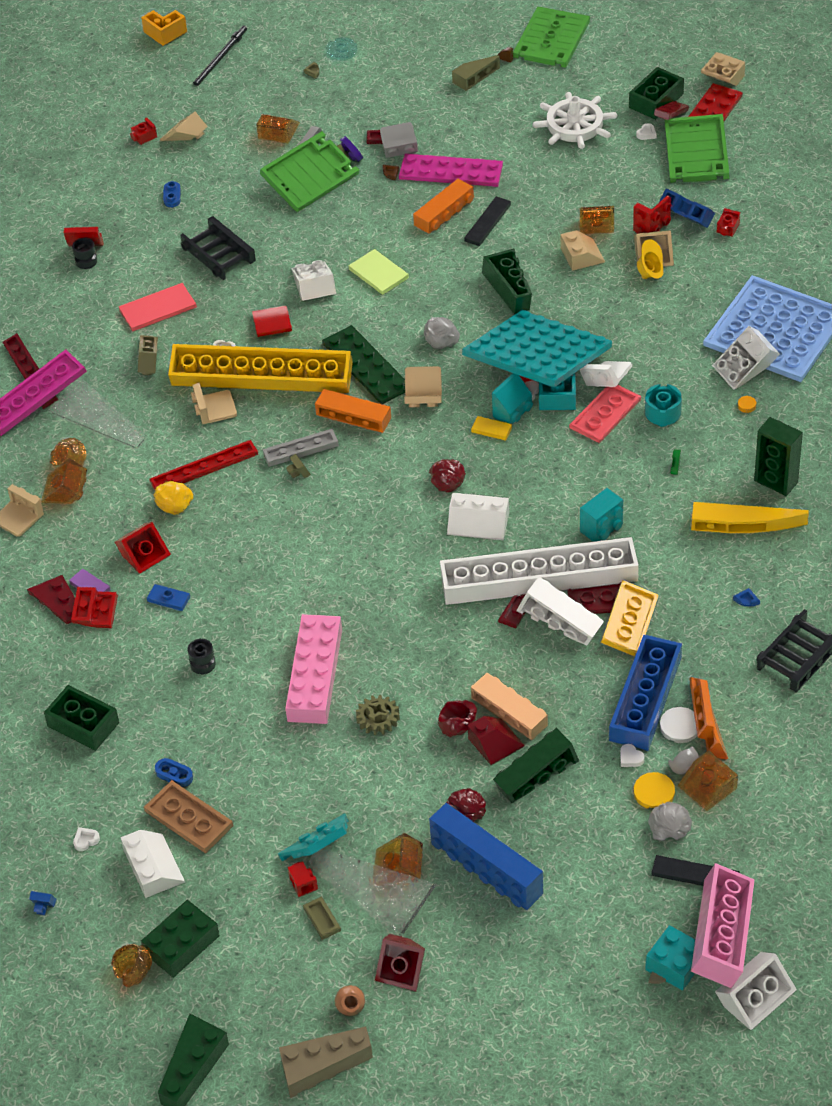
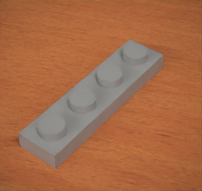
[263,429,339,467]

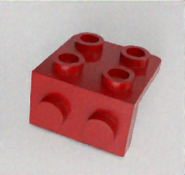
[633,196,672,234]

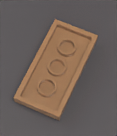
[144,780,233,854]

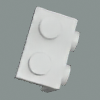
[580,361,632,387]

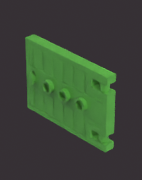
[513,6,590,68]
[665,114,729,183]
[260,131,360,212]

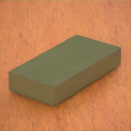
[303,896,341,940]

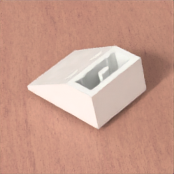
[291,260,336,301]
[712,326,780,390]

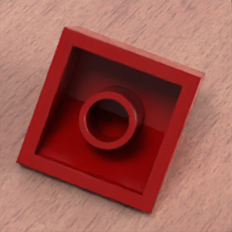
[114,522,171,574]

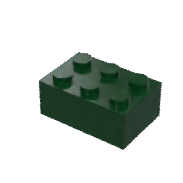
[629,67,684,120]
[44,685,119,751]
[141,899,220,978]

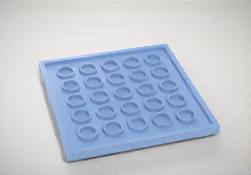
[703,275,832,382]

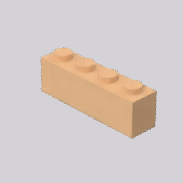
[471,673,548,740]

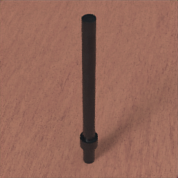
[193,25,247,86]

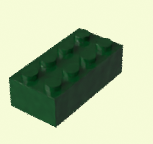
[754,417,803,496]

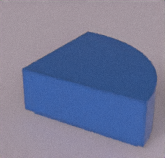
[733,588,760,606]

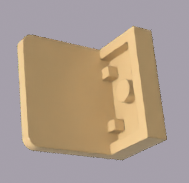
[405,366,442,407]
[191,383,237,425]
[0,484,44,537]

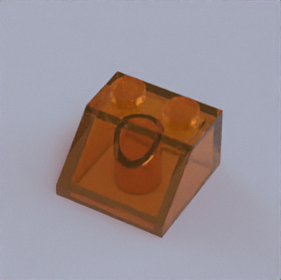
[256,114,300,144]
[578,206,614,234]
[41,458,87,504]
[678,750,738,811]
[373,833,423,886]

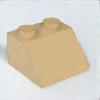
[561,230,605,271]
[634,231,674,266]

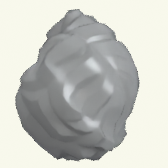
[424,317,460,349]
[648,802,692,841]

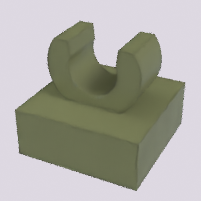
[286,454,311,478]

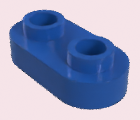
[163,181,181,208]
[155,758,193,787]

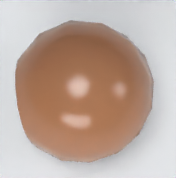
[335,985,365,1016]

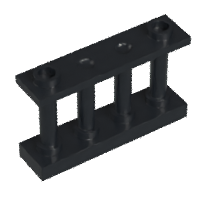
[180,216,256,280]
[756,609,832,693]

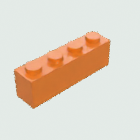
[413,179,474,234]
[315,389,391,433]

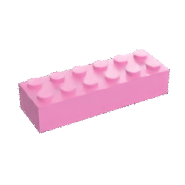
[285,614,342,724]
[691,863,754,988]

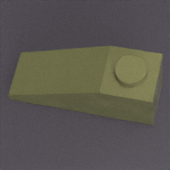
[452,55,500,91]
[138,335,158,375]

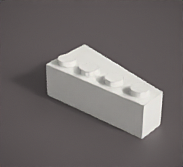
[517,577,604,645]

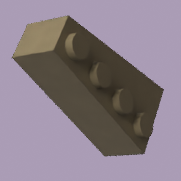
[279,1026,373,1098]

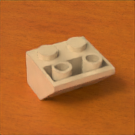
[701,52,745,86]

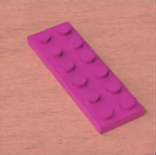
[399,154,503,187]
[0,349,87,436]

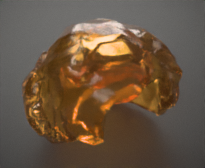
[49,438,87,471]
[111,943,152,988]

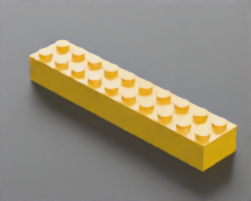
[168,344,353,393]

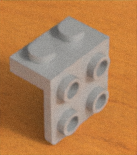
[380,122,418,158]

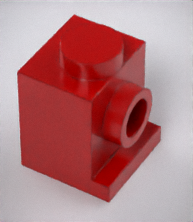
[130,118,157,145]
[716,208,741,237]
[287,861,318,897]

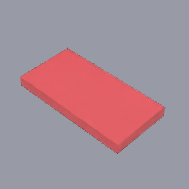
[119,283,197,332]
[569,385,641,443]

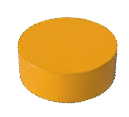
[738,396,756,413]

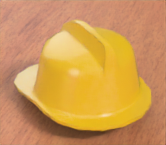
[637,239,663,279]

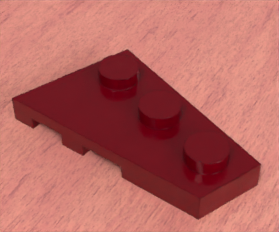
[27,575,75,624]

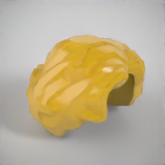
[153,481,193,515]

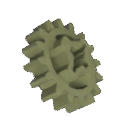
[356,695,400,735]

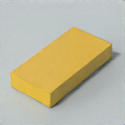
[471,416,512,441]

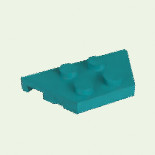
[278,813,349,861]

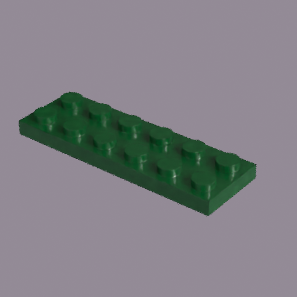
[322,325,405,404]

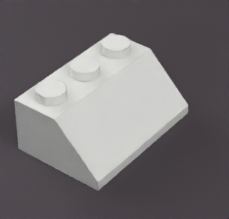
[447,493,509,540]
[121,830,185,898]
[715,952,797,1030]

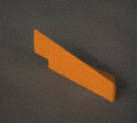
[689,677,728,760]

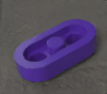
[340,136,363,162]

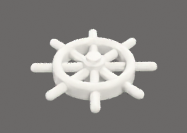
[533,92,617,149]

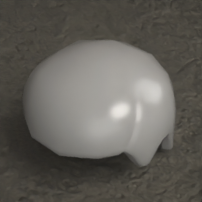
[668,746,699,775]

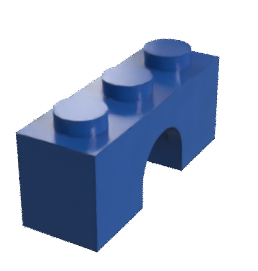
[659,188,715,228]

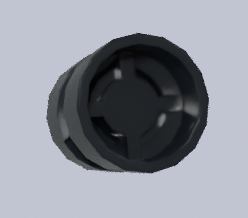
[72,238,97,269]
[187,638,216,675]

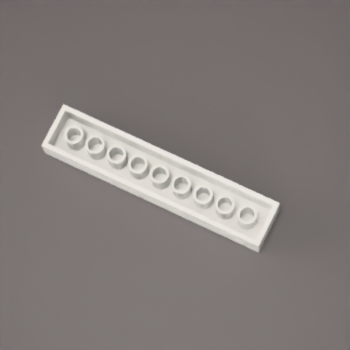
[440,537,638,605]

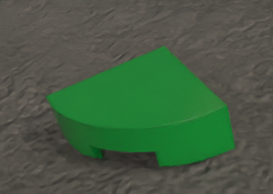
[670,449,681,475]

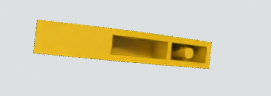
[691,502,809,533]

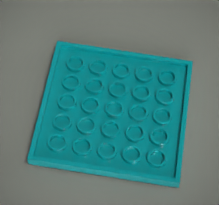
[462,310,612,387]

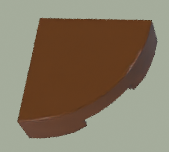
[498,47,513,63]
[383,165,399,181]

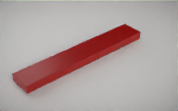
[149,440,258,490]

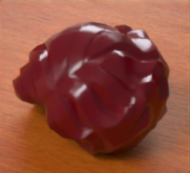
[429,459,466,492]
[438,700,477,738]
[446,788,486,822]

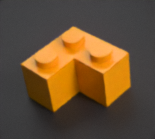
[141,10,187,46]

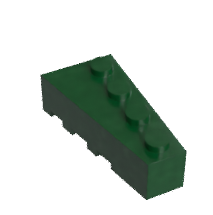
[482,248,532,314]
[493,727,579,803]
[158,1013,229,1106]

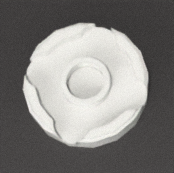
[660,707,697,743]

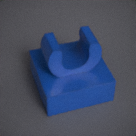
[29,891,57,915]

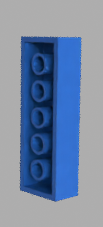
[609,634,682,751]
[429,803,543,910]

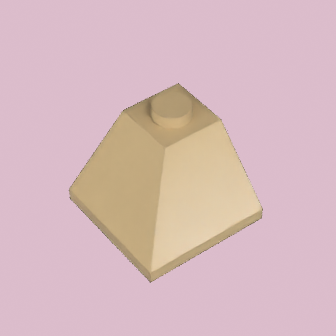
[160,111,207,141]

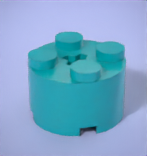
[645,384,682,427]

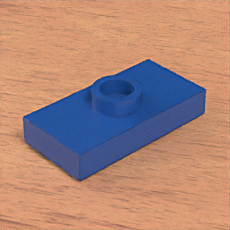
[147,584,190,611]

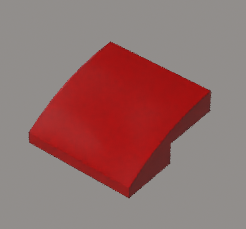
[64,227,104,247]
[252,306,292,337]
[71,587,118,628]

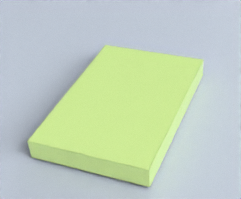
[348,249,409,295]

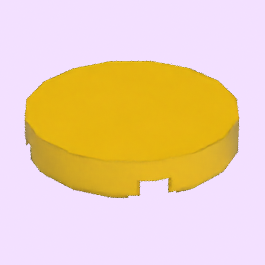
[634,772,675,809]

